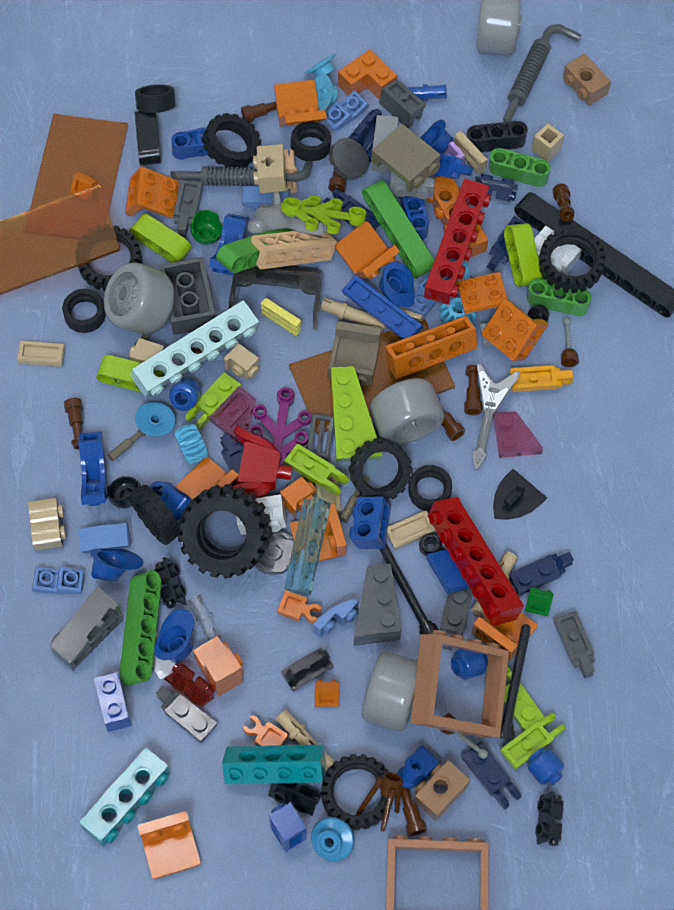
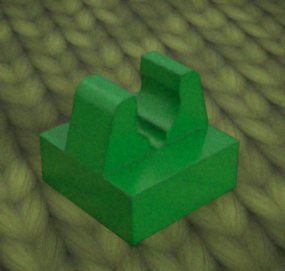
[525,587,554,617]

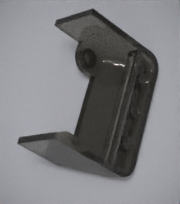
[228,265,325,330]

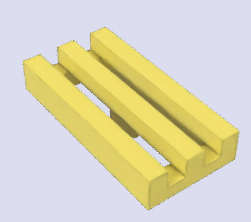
[261,298,301,337]

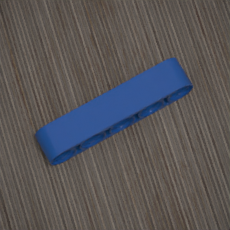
[391,172,429,241]

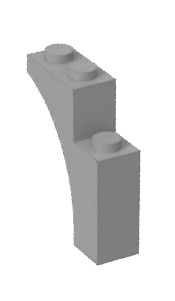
[371,115,435,199]

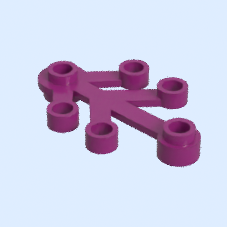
[249,387,311,465]

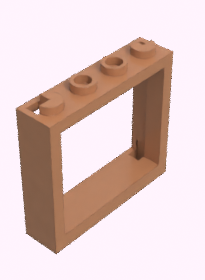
[411,630,509,738]
[386,835,489,910]

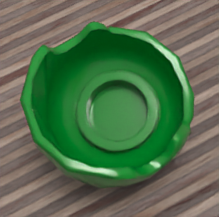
[190,210,223,245]

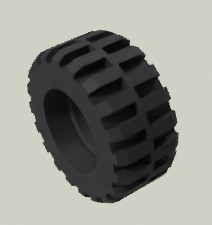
[178,484,272,579]

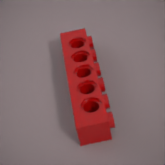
[424,178,491,305]
[427,497,524,626]

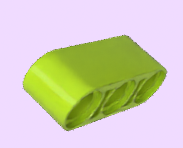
[129,213,192,263]
[504,223,542,287]
[96,355,165,395]

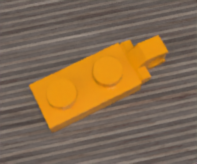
[510,365,573,392]

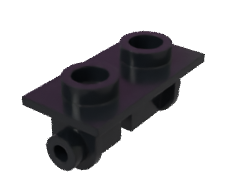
[154,557,187,609]
[280,648,334,691]
[268,783,321,816]
[535,791,564,846]

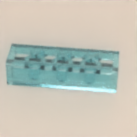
[284,497,331,595]

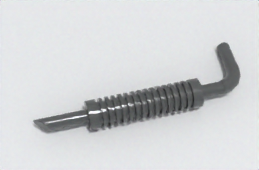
[503,24,582,122]
[170,161,313,186]

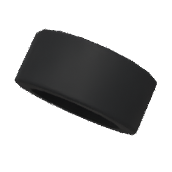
[135,84,176,113]
[291,122,331,162]
[62,289,106,333]
[408,465,453,511]

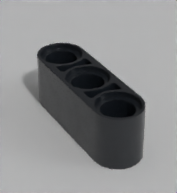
[135,111,161,166]
[466,121,528,153]

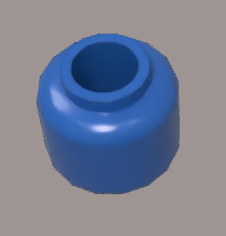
[169,378,201,411]
[451,649,488,680]
[528,748,564,785]

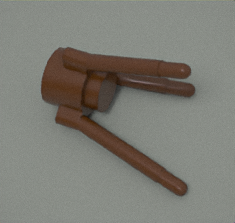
[356,772,404,832]

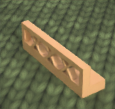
[251,231,337,269]

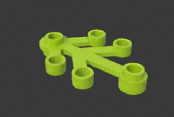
[281,195,366,234]

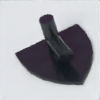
[493,469,547,520]

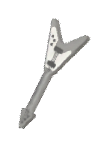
[472,364,520,471]

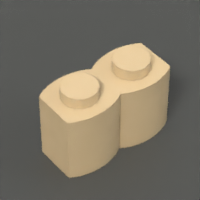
[28,498,66,551]

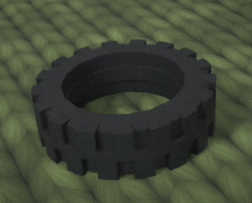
[202,113,261,169]
[348,438,412,501]
[129,484,180,545]

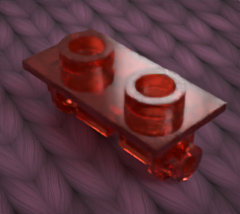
[164,662,216,707]

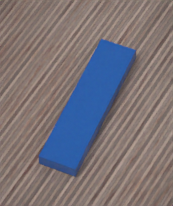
[341,274,423,339]

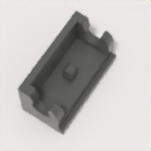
[379,79,426,129]

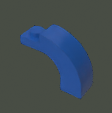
[209,213,250,276]
[78,431,107,506]

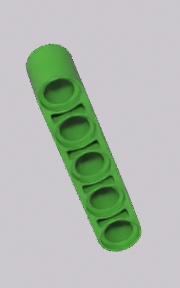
[362,180,434,279]
[216,228,305,273]
[119,570,161,686]

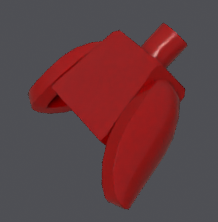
[233,425,293,498]

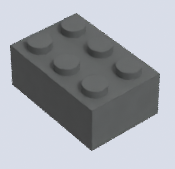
[159,257,216,335]

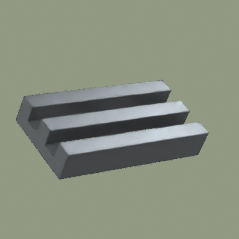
[307,413,334,461]

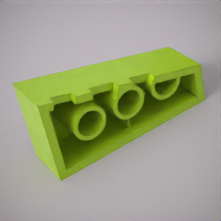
[330,366,383,462]

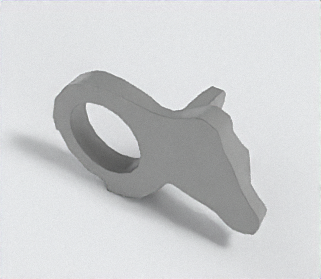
[247,192,342,235]

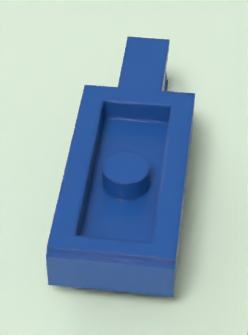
[432,154,473,179]

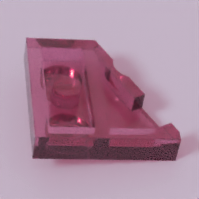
[209,386,256,444]

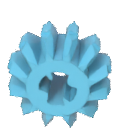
[440,297,477,324]
[175,424,208,464]

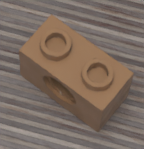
[563,53,611,106]
[414,760,470,821]

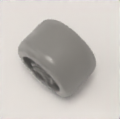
[477,0,521,55]
[104,263,174,335]
[370,378,444,445]
[362,652,418,731]

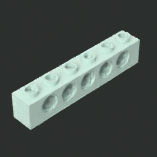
[130,300,259,398]

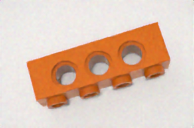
[426,177,488,258]
[385,316,477,379]

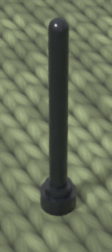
[379,543,439,636]
[500,624,531,741]

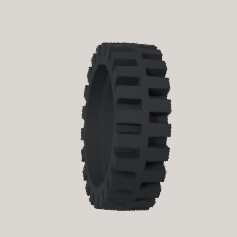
[76,225,142,291]
[539,227,606,293]
[321,754,394,830]

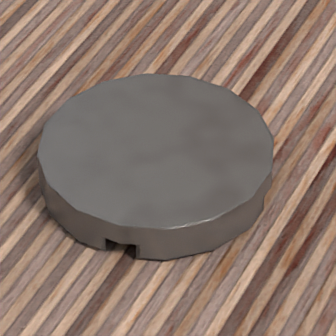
[329,138,369,181]
[255,530,297,575]

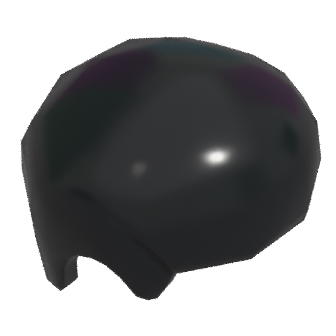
[106,476,141,509]

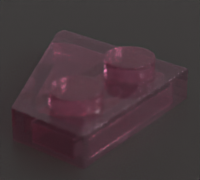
[493,411,543,458]

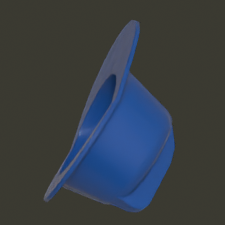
[420,120,453,154]
[379,262,415,308]
[90,549,143,581]
[154,609,194,664]

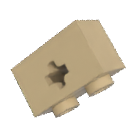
[253,144,286,193]

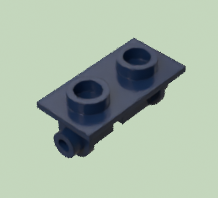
[348,108,382,149]
[475,174,518,202]

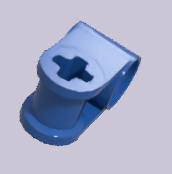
[171,128,209,160]
[150,481,193,521]
[397,745,441,788]

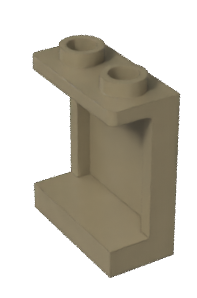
[372,124,440,192]
[328,321,381,386]

